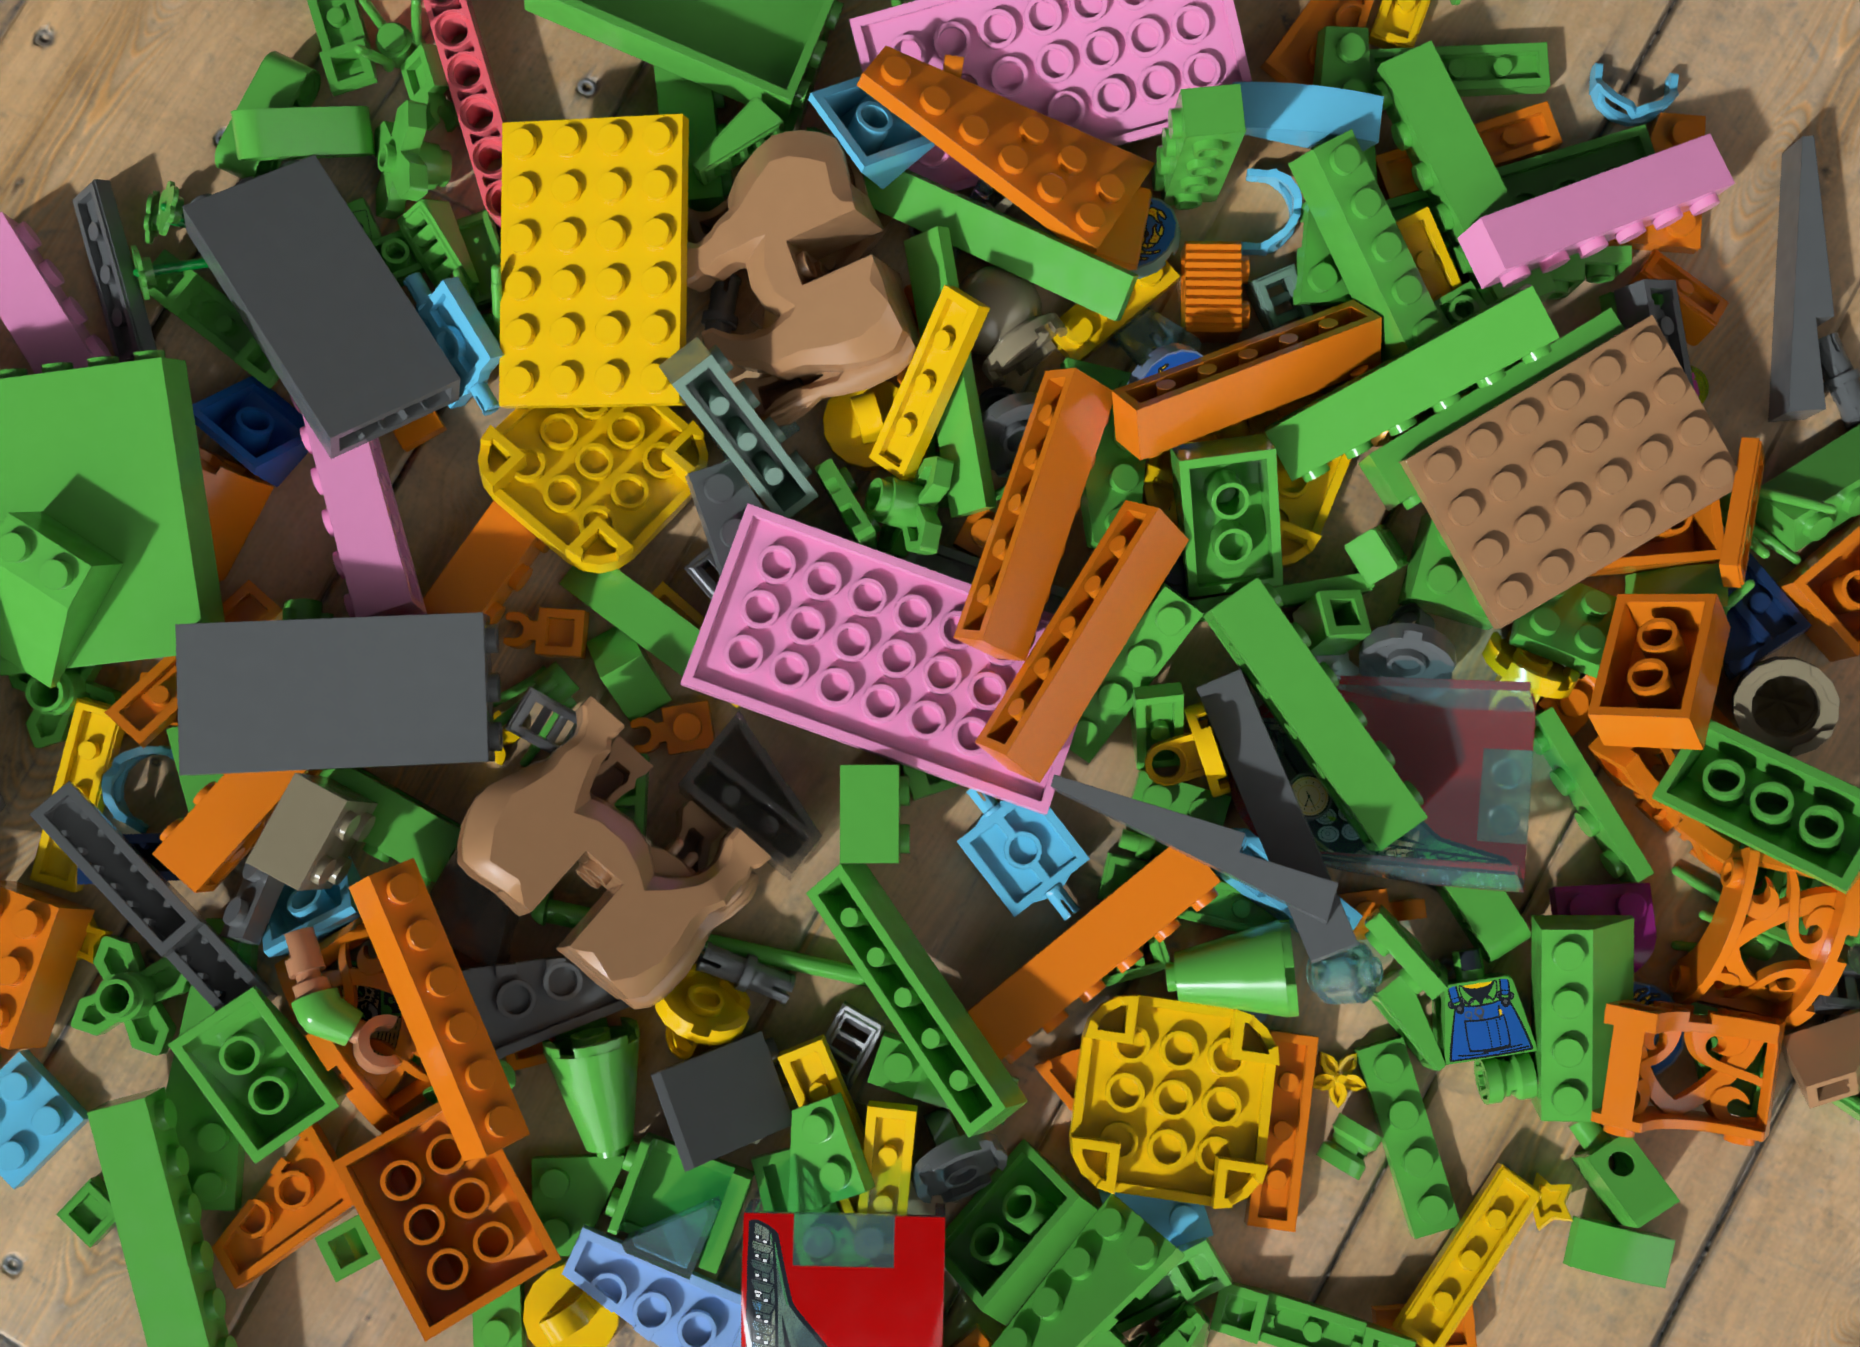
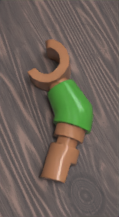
[284,927,402,1075]

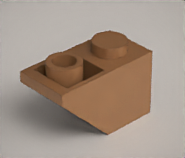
[1782,1009,1860,1109]

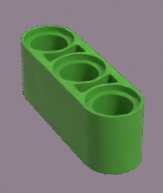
[215,51,321,179]
[231,106,375,161]
[1412,835,1531,963]

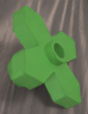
[374,100,452,220]
[864,456,954,558]
[8,664,123,748]
[71,935,191,1056]

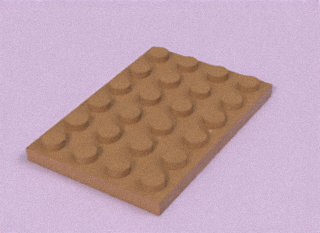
[1400,315,1738,629]

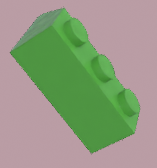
[944,1139,1099,1326]

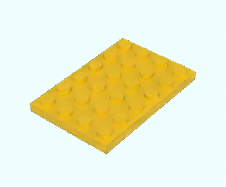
[499,114,689,409]

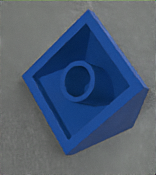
[192,376,308,487]

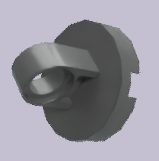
[979,386,1037,478]
[1359,603,1456,696]
[911,1107,1008,1203]

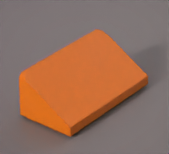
[1094,186,1152,270]
[1626,249,1729,346]

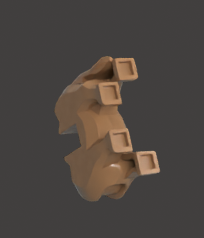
[687,130,920,427]
[457,696,771,1010]

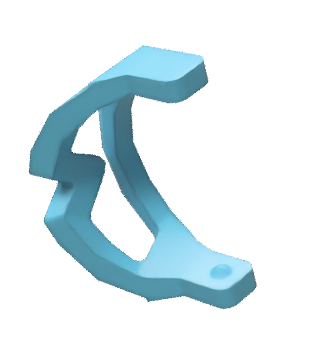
[1589,63,1679,127]
[1241,168,1302,256]
[101,745,174,833]

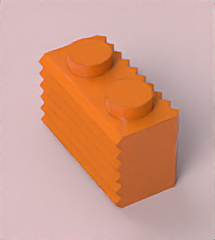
[1181,241,1250,344]

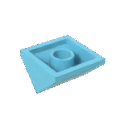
[808,76,935,189]
[262,856,362,957]

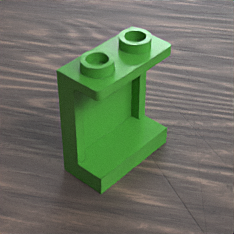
[605,1132,755,1274]

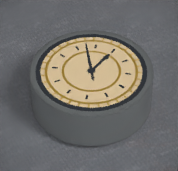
[1290,772,1332,822]

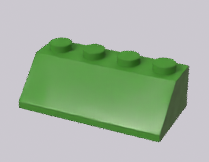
[1652,719,1860,894]
[1531,915,1634,1122]

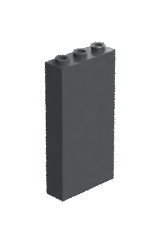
[182,155,461,459]
[175,612,503,775]

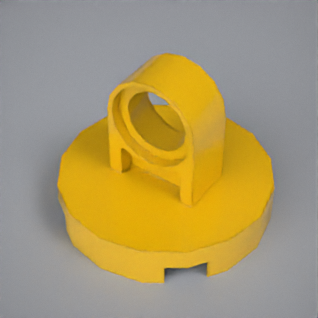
[823,381,899,471]
[1482,631,1580,706]
[1145,702,1231,798]
[655,964,751,1060]
[523,1261,620,1347]

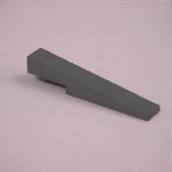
[1768,136,1835,422]
[1196,669,1359,964]
[1051,775,1339,925]
[29,781,278,1011]

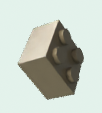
[245,773,378,891]

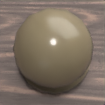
[959,266,1068,387]
[1732,656,1840,756]

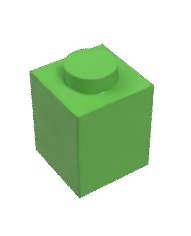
[1292,589,1372,656]

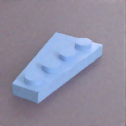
[562,1224,762,1347]

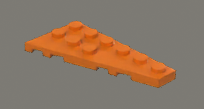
[857,46,1155,254]

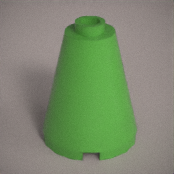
[1165,919,1299,1018]
[542,1017,640,1158]

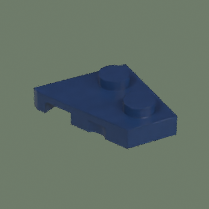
[1723,553,1812,680]

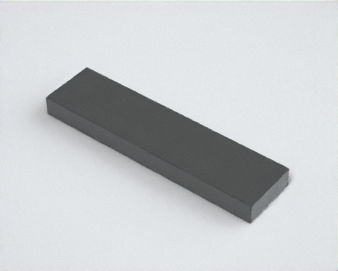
[72,179,157,363]

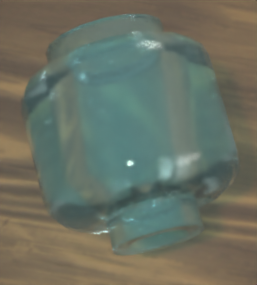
[1306,941,1383,1005]

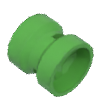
[1474,1052,1538,1105]
[1316,1112,1382,1180]

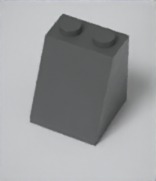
[651,1031,799,1172]

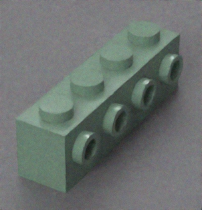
[659,337,819,518]

